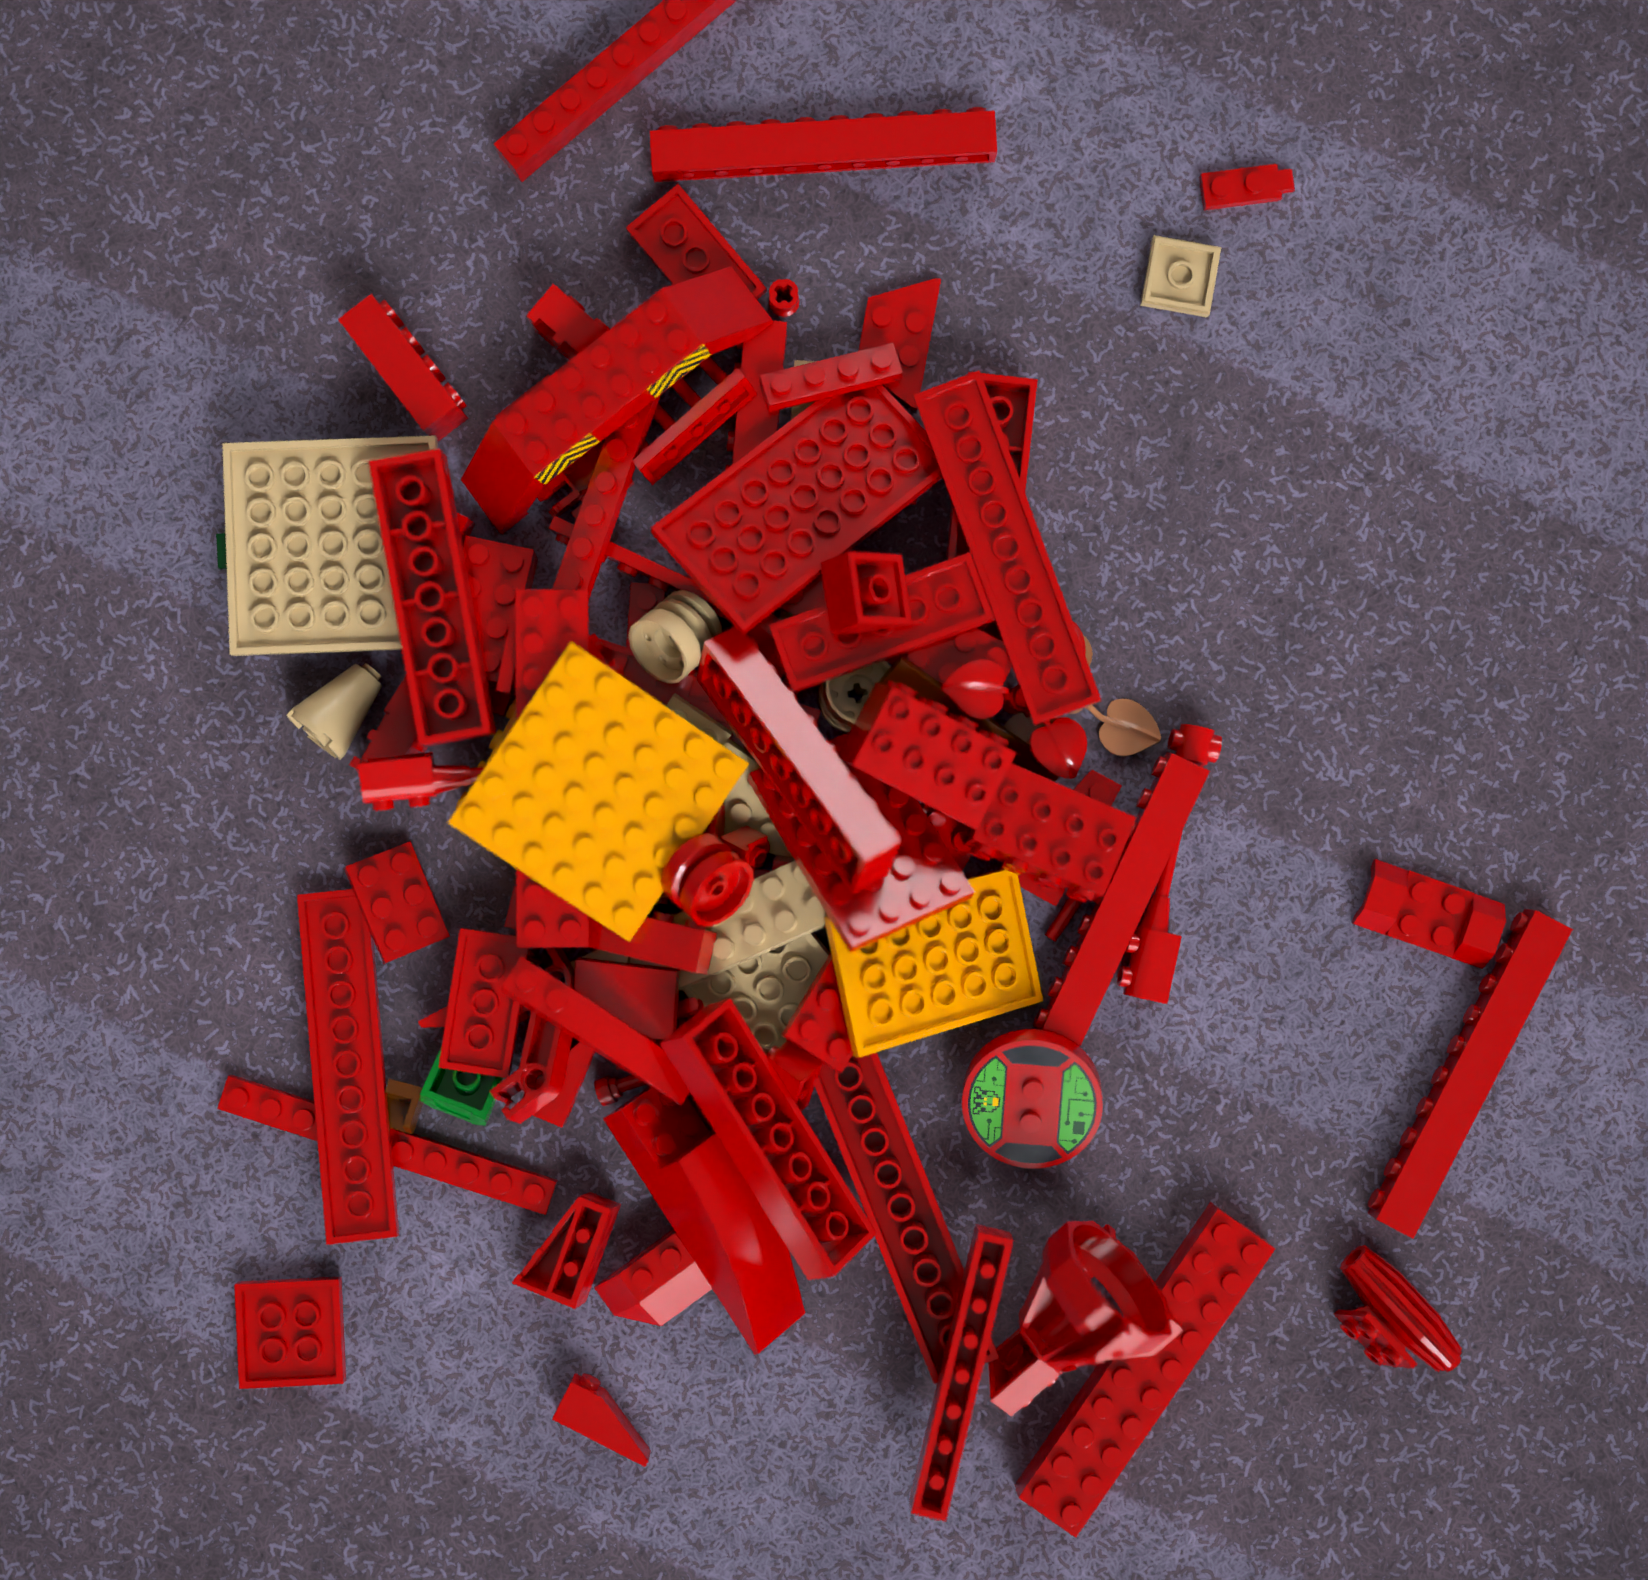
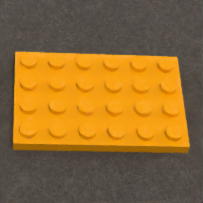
[824,868,1043,1057]

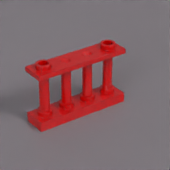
[632,356,757,485]

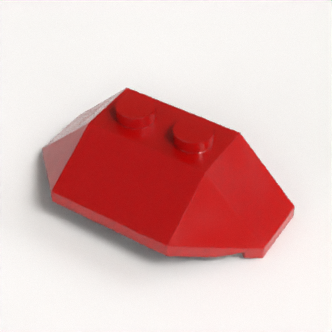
[594,1229,712,1326]

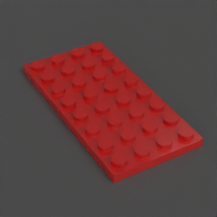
[651,385,943,635]

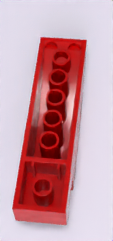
[603,1086,805,1355]

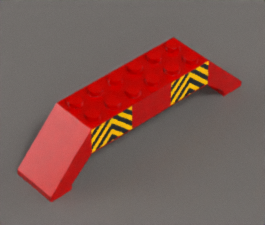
[460,266,773,534]

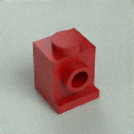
[719,825,770,871]

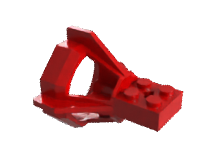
[988,1221,1182,1417]

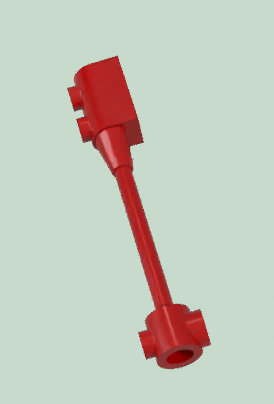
[1117,724,1222,1004]
[358,752,486,811]

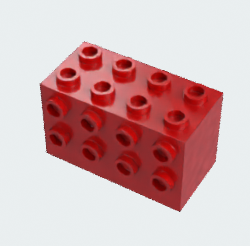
[838,680,1016,830]
[964,763,1136,903]

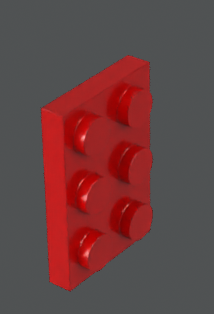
[344,841,450,964]

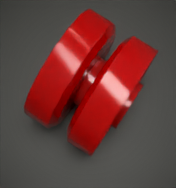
[661,833,754,927]

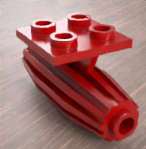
[1334,1245,1462,1372]

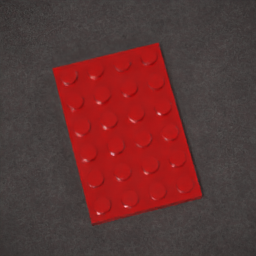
[747,732,975,953]

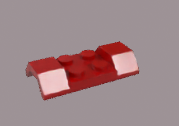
[1351,859,1506,969]

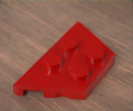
[858,278,941,411]

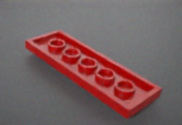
[769,552,994,693]

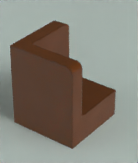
[385,1079,423,1134]

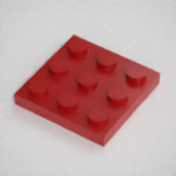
[234,1276,346,1389]

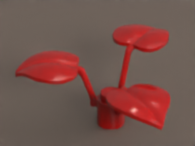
[940,622,1087,779]

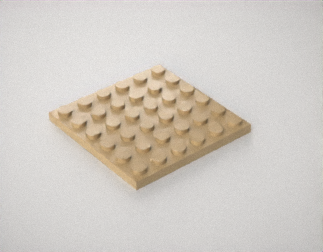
[222,436,438,656]

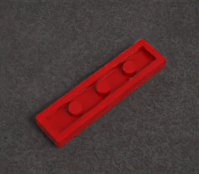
[759,343,903,412]

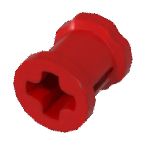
[769,279,800,317]

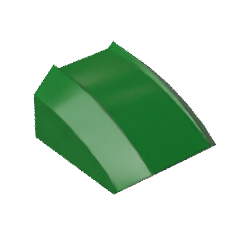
[420,1046,505,1126]

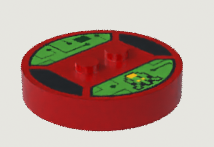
[962,1029,1103,1169]

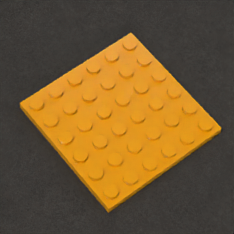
[448,642,749,941]

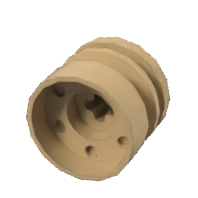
[628,590,722,683]
[818,661,890,733]

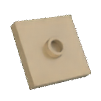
[1140,235,1221,317]

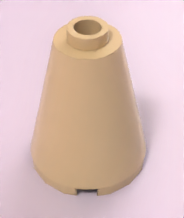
[286,663,382,760]

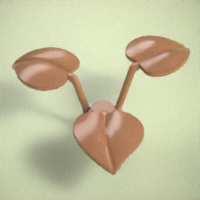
[1004,635,1161,756]

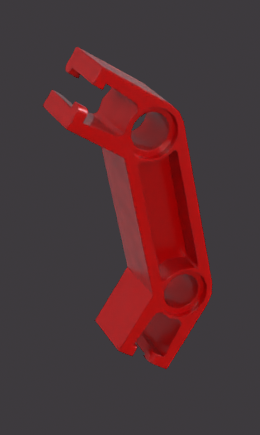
[490,947,575,1124]

